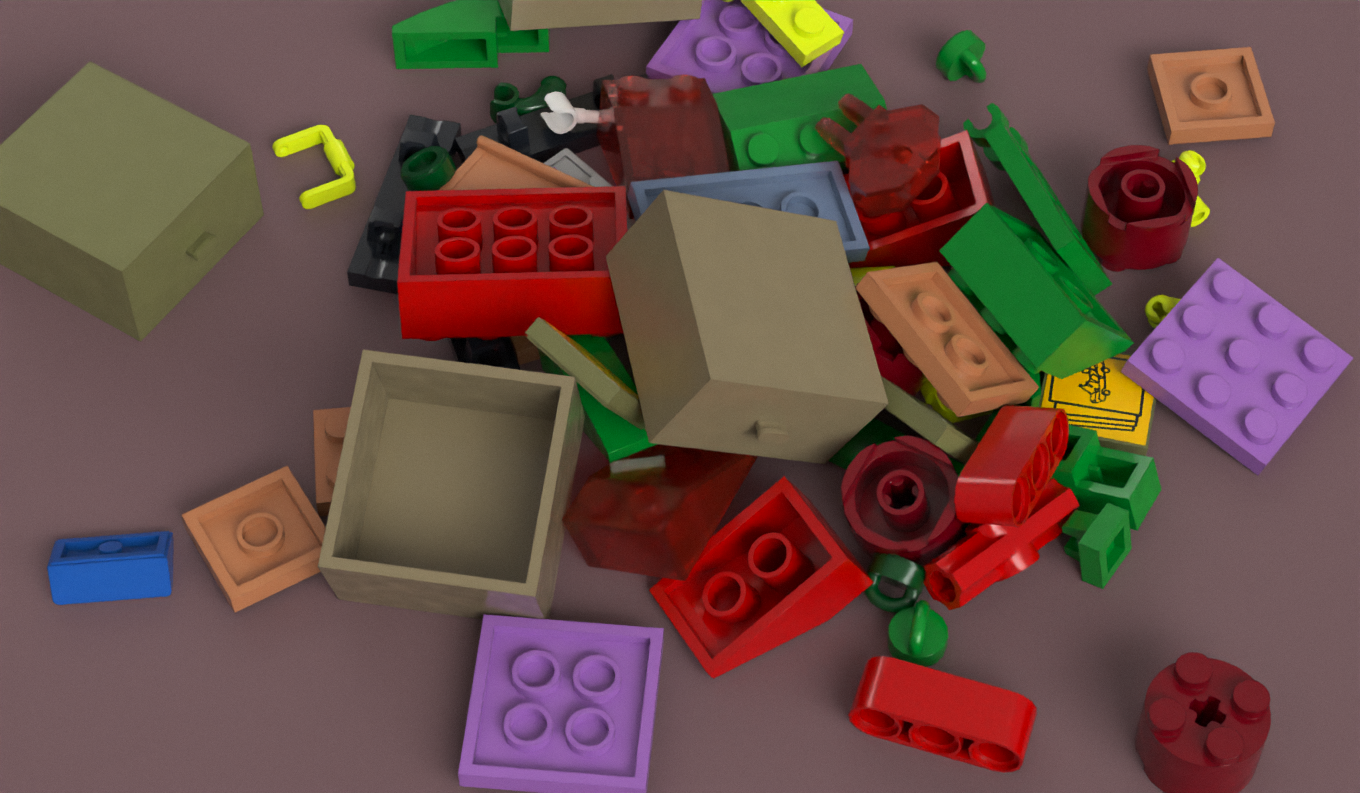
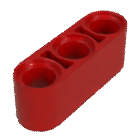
[954,405,1069,527]
[848,656,1037,773]

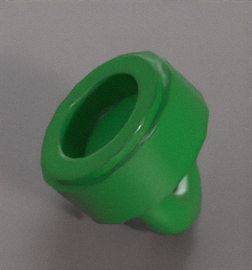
[936,30,987,83]
[887,600,948,667]

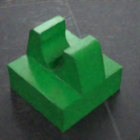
[1062,503,1132,589]

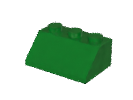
[709,64,897,175]
[939,203,1134,379]

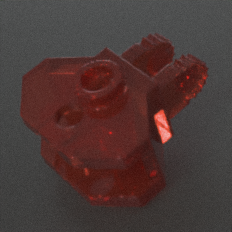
[815,93,941,217]

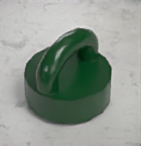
[400,146,456,191]
[864,552,926,613]

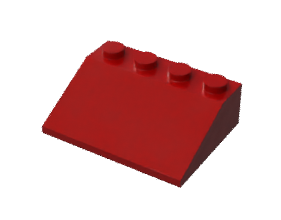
[397,186,627,341]

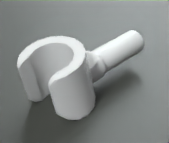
[540,91,618,134]

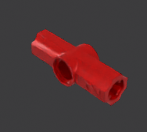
[923,478,1080,610]

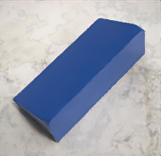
[47,531,174,605]

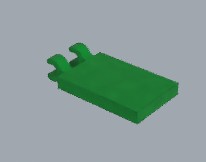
[963,103,1112,296]

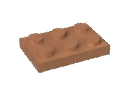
[855,262,1039,417]

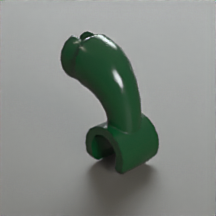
[490,76,567,123]

